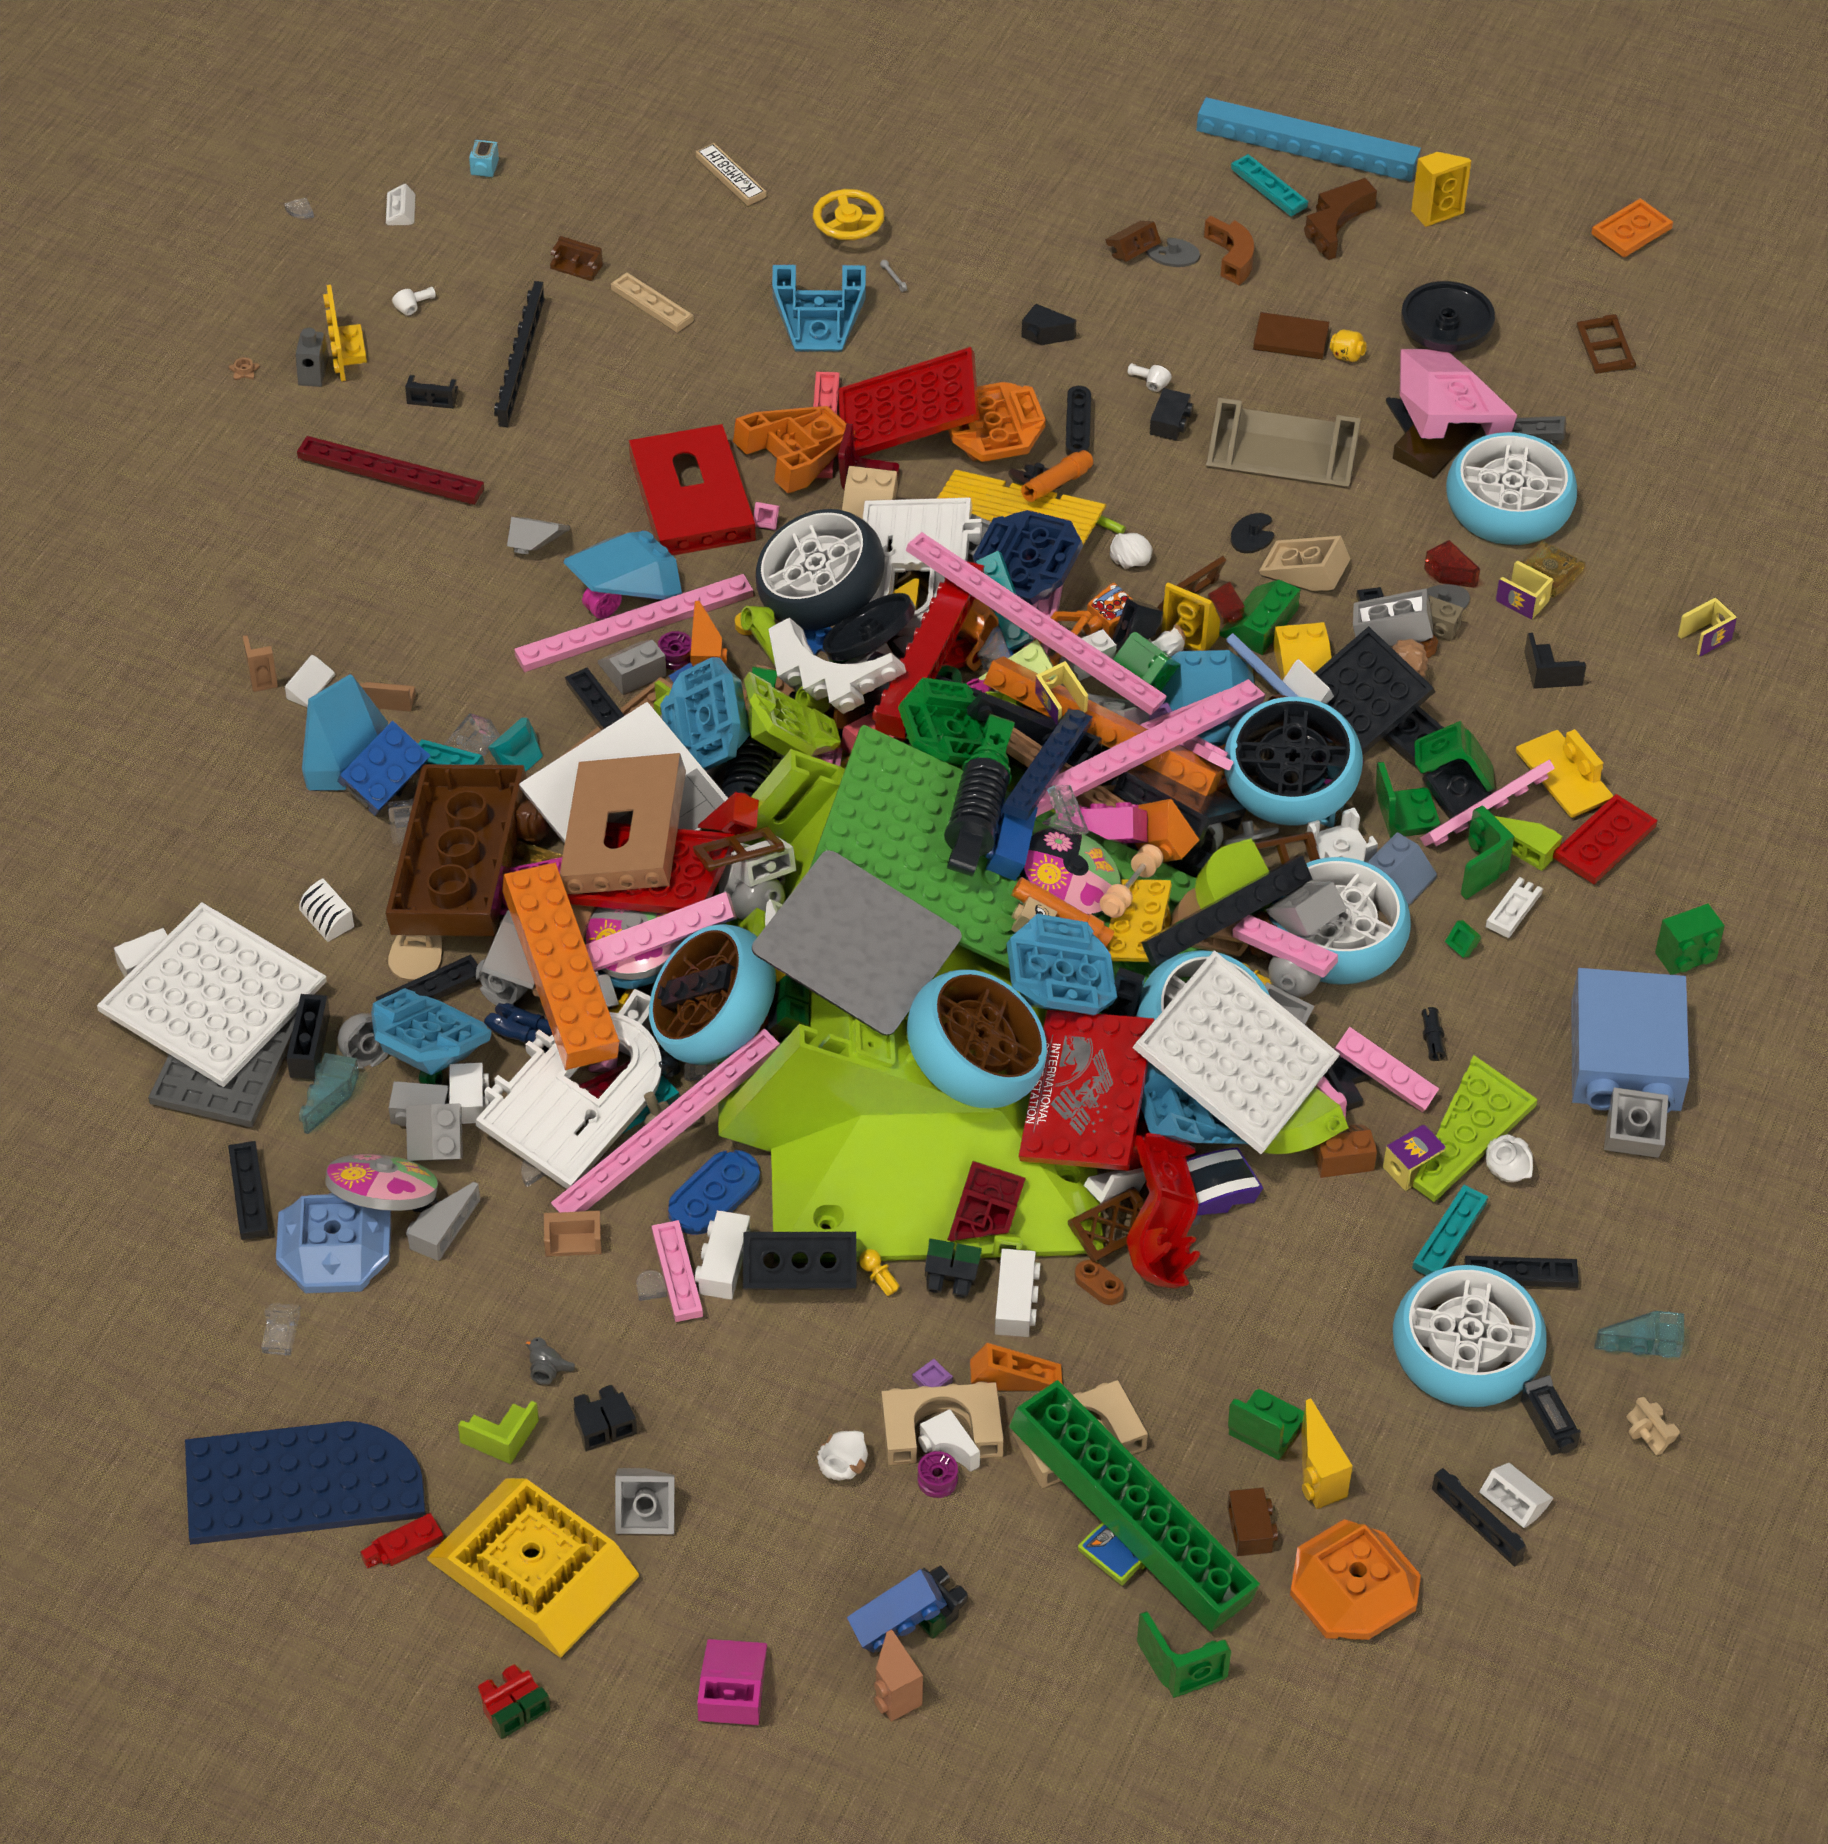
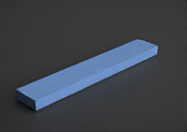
[1227,633,1333,743]

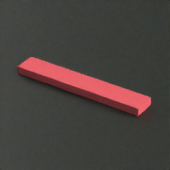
[813,372,840,478]

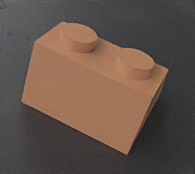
[874,1629,923,1722]

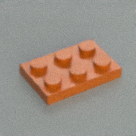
[1591,198,1673,258]

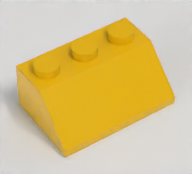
[1411,152,1471,227]

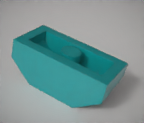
[488,718,543,772]

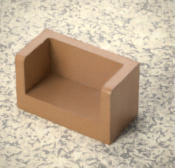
[544,1211,602,1257]

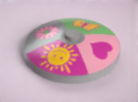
[586,907,687,980]
[325,1154,438,1211]

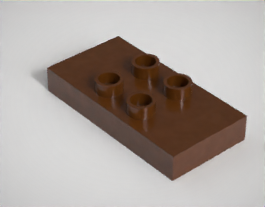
[385,764,527,936]

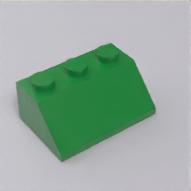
[1219,579,1301,655]

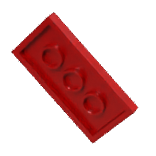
[1553,794,1658,885]

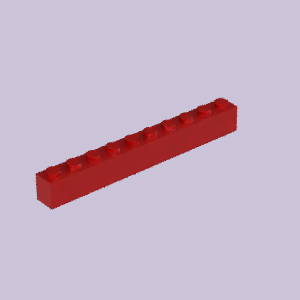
[872,561,985,739]

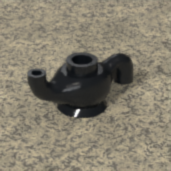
[658,1045,681,1078]

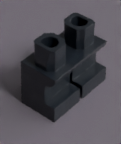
[573,1385,637,1452]

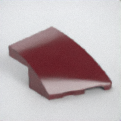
[947,1161,1026,1241]

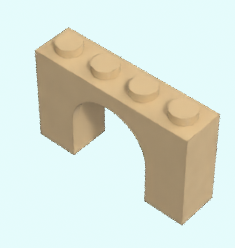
[1012,1380,1148,1489]
[881,1382,1004,1465]

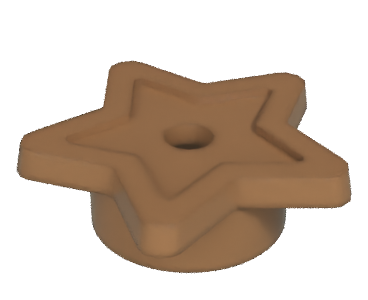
[229,357,259,380]

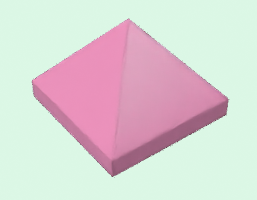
[753,502,780,530]
[588,1049,619,1072]

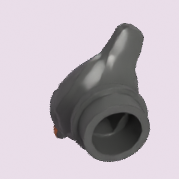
[526,1337,575,1385]

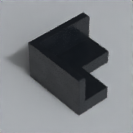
[1524,632,1586,689]
[1324,1055,1372,1111]

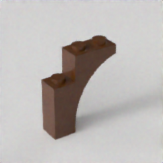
[1304,178,1377,260]

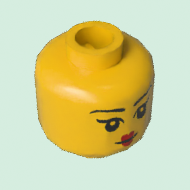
[1330,329,1367,362]

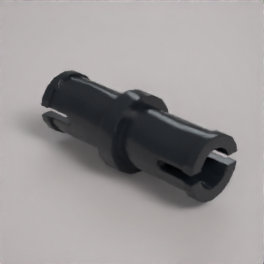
[1421,1007,1446,1061]

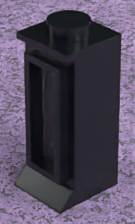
[1521,1375,1581,1456]

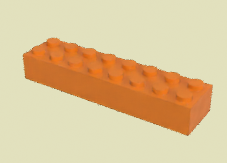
[502,862,620,1070]

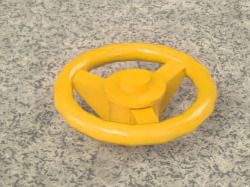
[812,189,885,241]

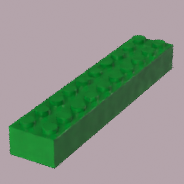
[1009,1380,1260,1632]

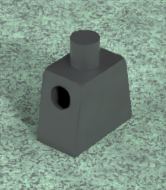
[296,328,329,387]

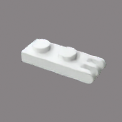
[1486,877,1543,938]

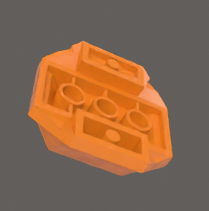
[948,382,1046,462]
[1290,1519,1421,1640]

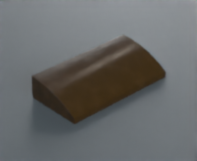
[1392,423,1481,479]

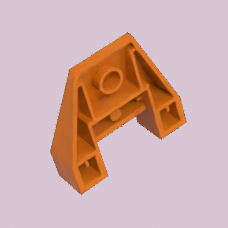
[733,406,855,493]

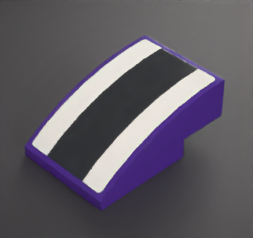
[1186,1147,1263,1216]

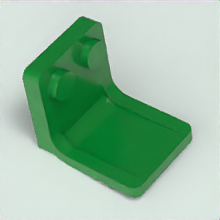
[1113,632,1180,692]
[1415,721,1495,792]
[1376,762,1440,839]
[1461,805,1515,899]
[1228,1389,1304,1460]
[1137,1611,1231,1698]

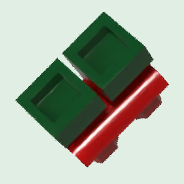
[478,1664,550,1740]

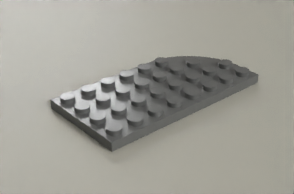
[148,1014,296,1127]

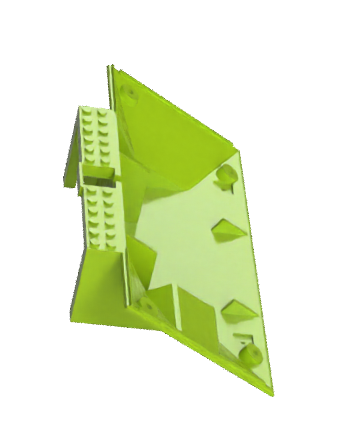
[715,749,1104,1264]

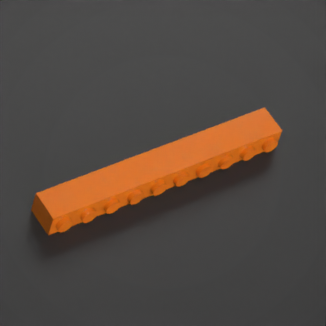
[983,656,1225,796]

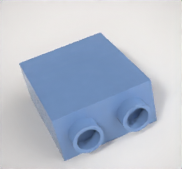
[1571,968,1689,1113]

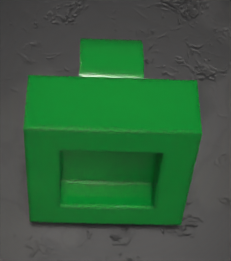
[1445,920,1481,958]

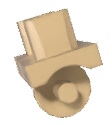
[1626,1397,1680,1456]

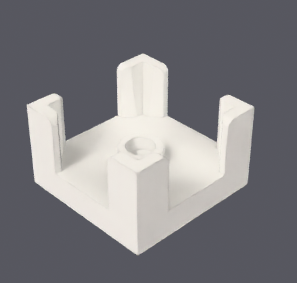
[1307,808,1378,863]

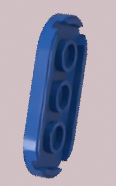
[668,1150,760,1235]

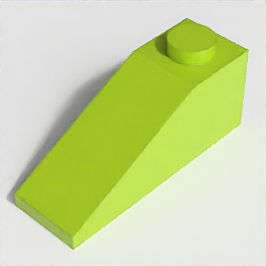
[1495,816,1563,871]

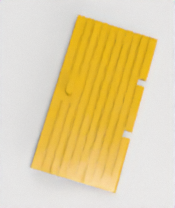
[937,469,1106,545]

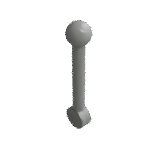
[880,260,907,292]

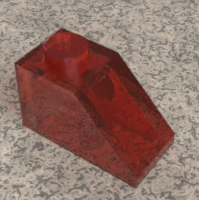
[1424,540,1480,588]
[1208,582,1245,625]

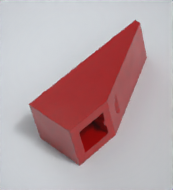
[698,792,759,835]

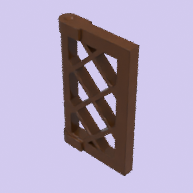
[1068,1187,1144,1262]

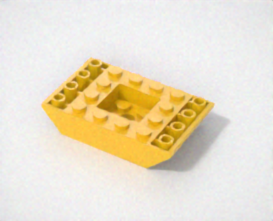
[427,1478,639,1658]

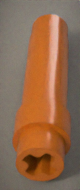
[1021,450,1093,502]
[1011,877,1114,947]

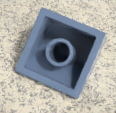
[1367,832,1437,907]

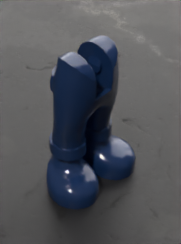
[484,1003,552,1053]

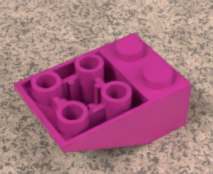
[1056,802,1148,843]
[697,1639,767,1725]

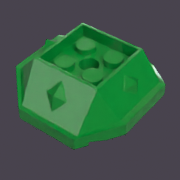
[898,677,986,770]

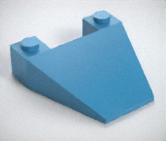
[772,265,866,352]

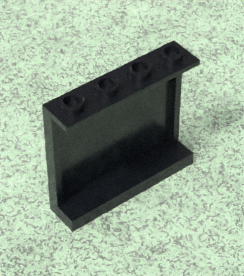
[1113,765,1247,841]

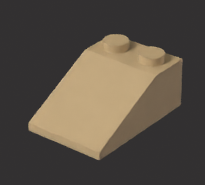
[842,466,898,519]
[1259,536,1350,591]

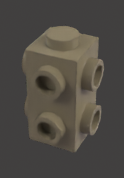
[1428,595,1463,641]

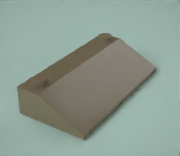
[1206,397,1361,488]

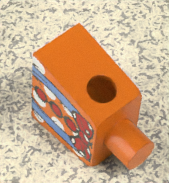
[1083,583,1133,639]

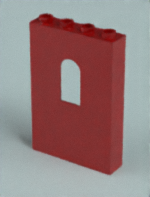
[629,424,756,556]

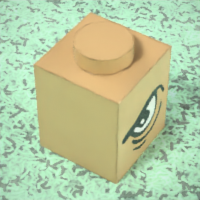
[1011,897,1057,932]

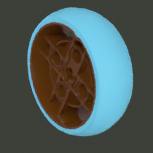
[649,924,776,1065]
[907,970,1047,1108]

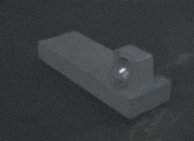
[1512,416,1567,444]

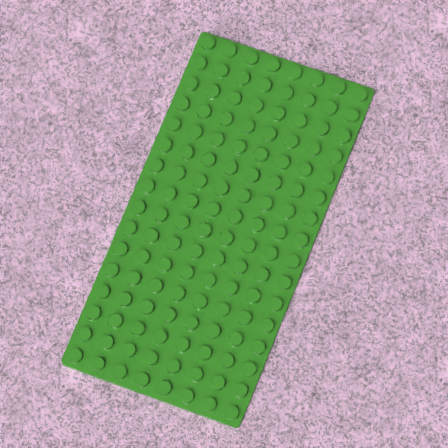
[809,725,1226,1013]

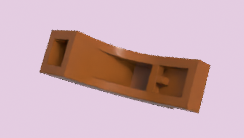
[1204,215,1254,286]

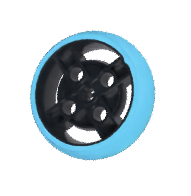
[1224,697,1363,825]

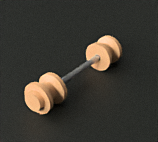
[1100,844,1163,918]

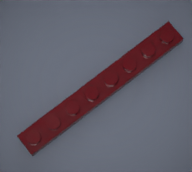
[297,436,484,505]

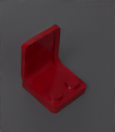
[838,423,899,491]

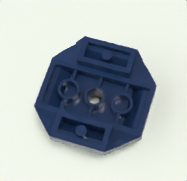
[973,510,1083,605]

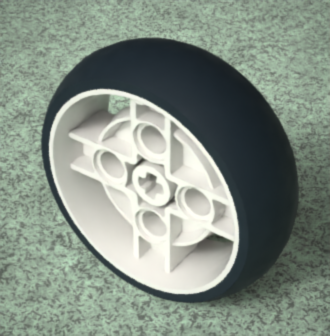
[755,509,885,630]

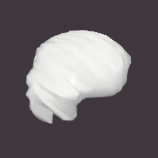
[1110,533,1153,570]
[1486,1134,1533,1183]

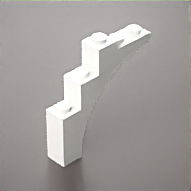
[769,618,906,714]

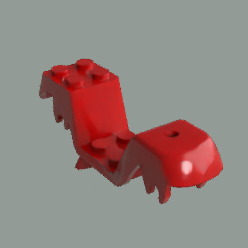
[1124,1108,1200,1288]

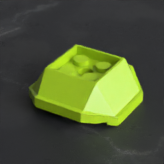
[744,671,841,757]

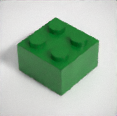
[1655,903,1725,975]

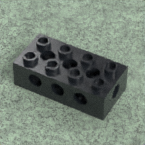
[743,1232,857,1290]

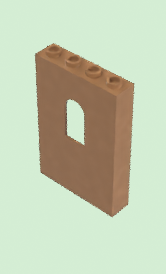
[560,753,686,894]

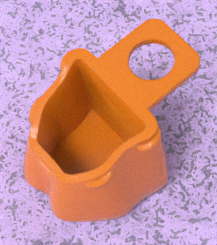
[958,598,998,672]

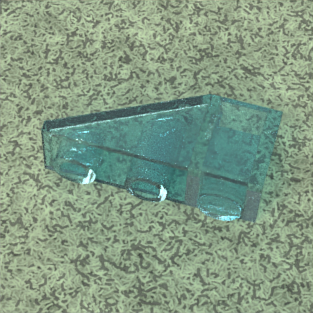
[299,1053,359,1134]
[1594,1311,1684,1358]

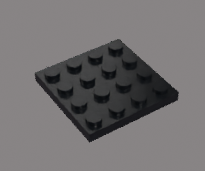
[1314,626,1435,755]

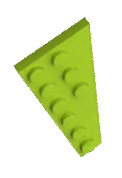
[1413,1055,1538,1202]

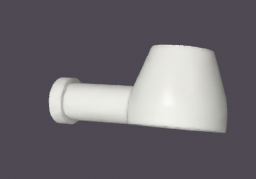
[392,287,436,316]
[1128,363,1172,392]

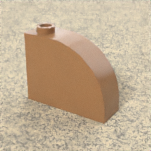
[1170,888,1249,956]

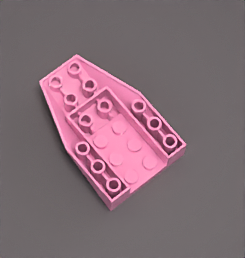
[1400,349,1517,439]

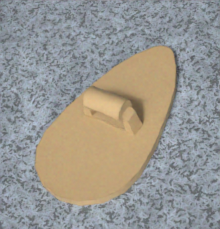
[388,935,442,982]

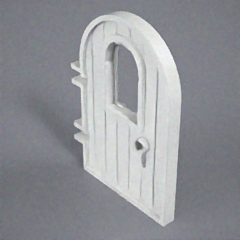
[863,498,983,636]
[476,1012,662,1189]

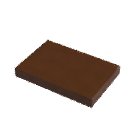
[1253,312,1330,359]

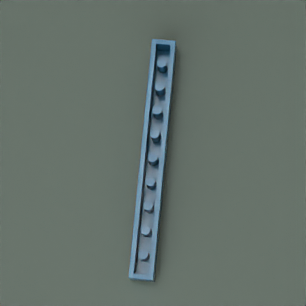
[1196,97,1421,182]

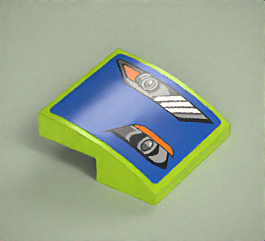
[1078,1523,1146,1586]

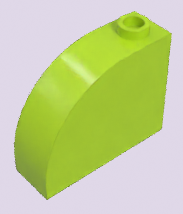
[1195,842,1272,909]
[1264,1087,1348,1154]

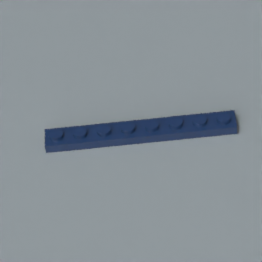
[1002,709,1093,820]

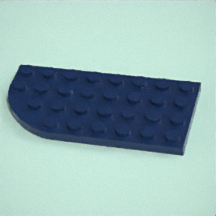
[185,1421,426,1545]

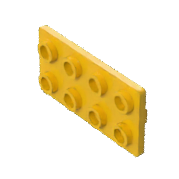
[323,284,367,381]
[1516,729,1613,818]
[1106,879,1172,962]

